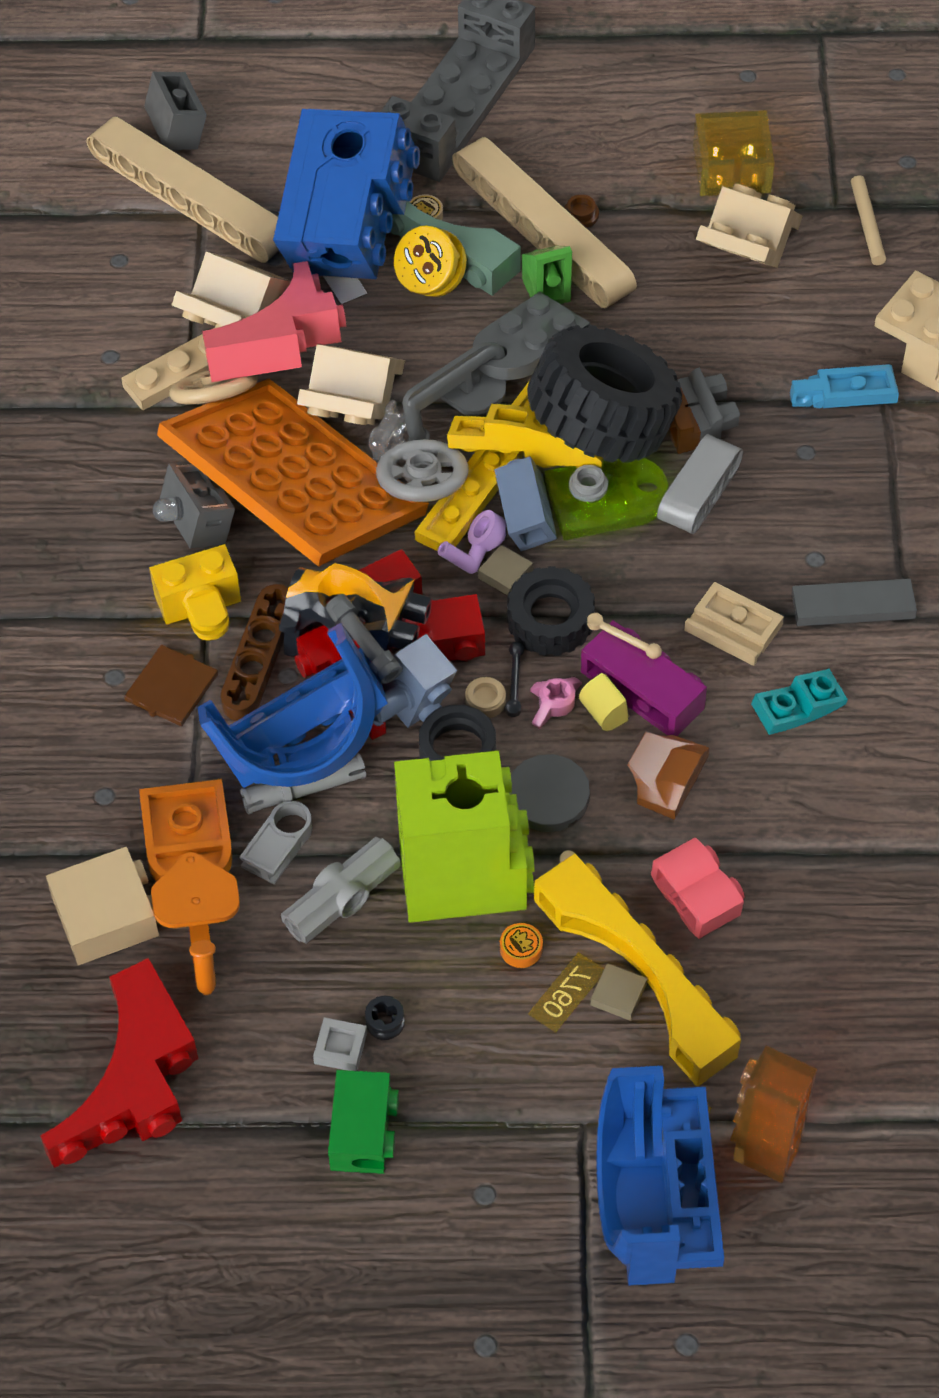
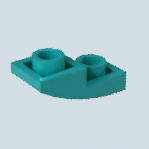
[751,669,848,735]

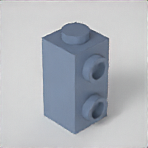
[494,456,557,551]

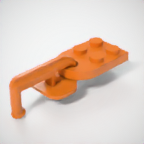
[139,779,240,995]

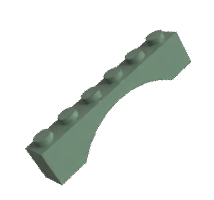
[390,201,521,296]

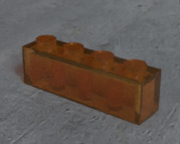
[730,1045,818,1183]

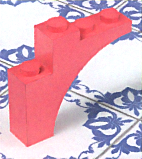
[202,261,346,382]

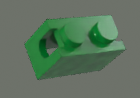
[328,1070,399,1174]

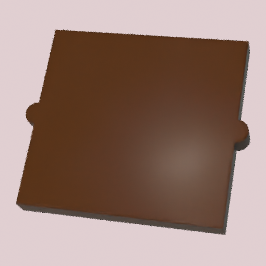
[124,645,218,727]

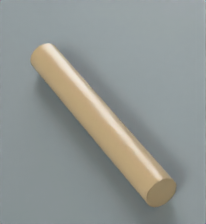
[851,176,886,265]

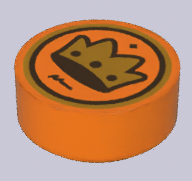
[500,923,543,968]

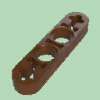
[220,584,288,721]

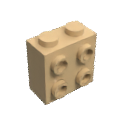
[46,847,159,966]

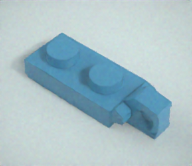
[790,364,899,408]

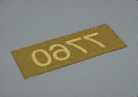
[528,952,604,1033]

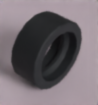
[419,705,496,761]

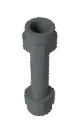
[325,594,403,684]

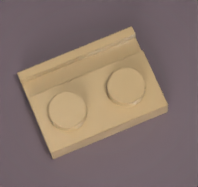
[684,582,784,666]

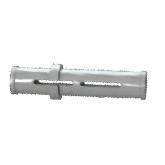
[240,753,366,815]

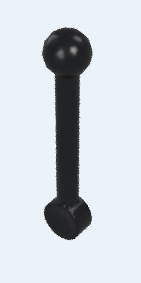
[505,642,525,717]

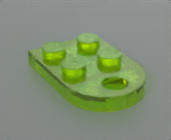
[545,458,668,541]

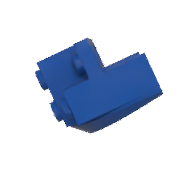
[596,1066,724,1285]

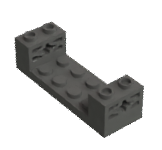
[380,0,535,182]

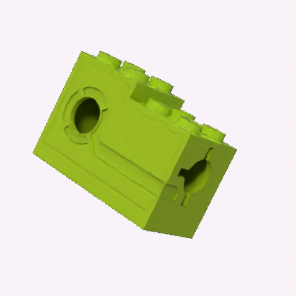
[394,751,535,923]

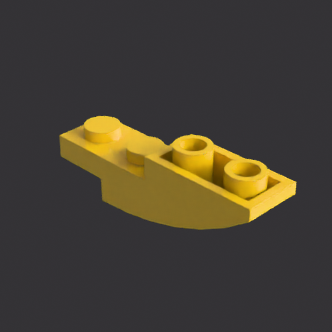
[447,404,604,468]

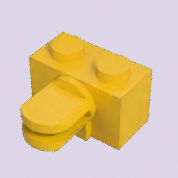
[149,544,241,640]

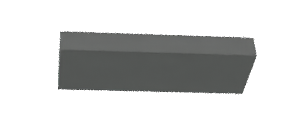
[791,579,917,626]

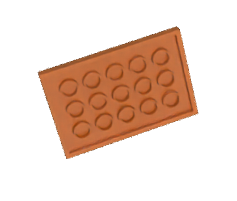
[157,378,429,567]

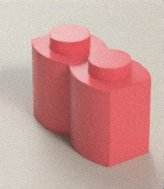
[651,838,745,939]

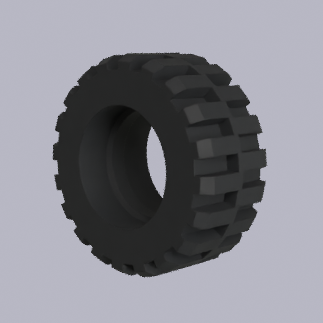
[527,325,682,463]

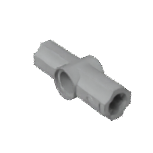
[281,837,401,944]

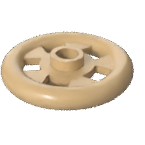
[169,370,258,404]

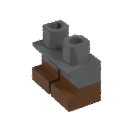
[668,367,740,454]

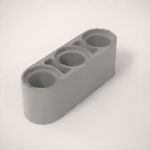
[657,434,743,534]

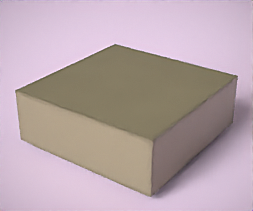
[478,545,533,595]
[590,963,647,1021]

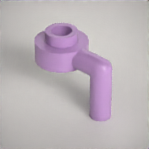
[438,510,506,574]

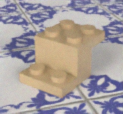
[696,183,803,268]
[172,252,291,328]
[874,270,939,392]
[297,344,405,425]

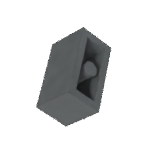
[144,71,207,151]

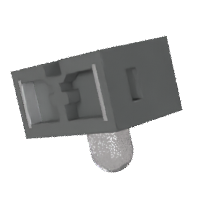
[152,461,235,549]

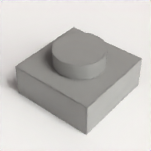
[313,1017,367,1071]

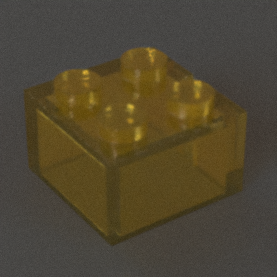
[693,110,775,196]

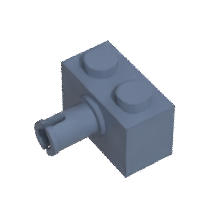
[373,634,457,728]

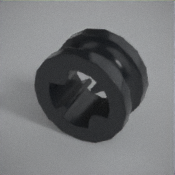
[365,995,405,1040]

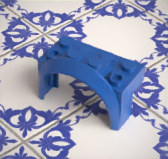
[197,623,388,788]

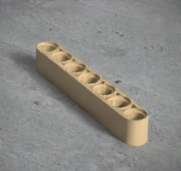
[86,117,279,263]
[452,137,637,309]

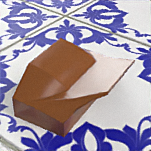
[627,731,709,820]

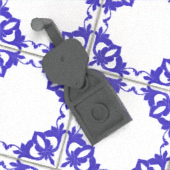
[402,292,591,441]

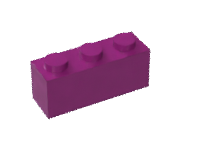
[581,620,707,736]

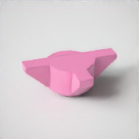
[530,677,582,729]

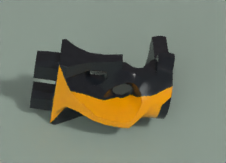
[279,563,432,657]

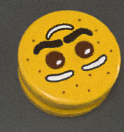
[394,225,467,297]

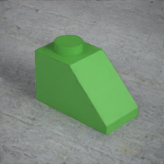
[522,245,572,304]

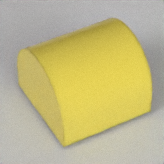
[579,673,629,731]

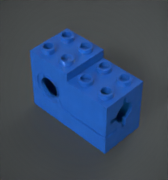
[273,109,420,279]

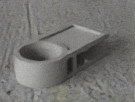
[239,801,312,885]

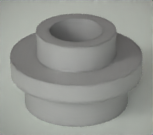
[569,465,608,502]

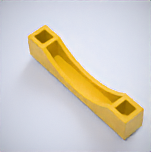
[534,853,741,1087]

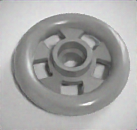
[376,439,469,502]

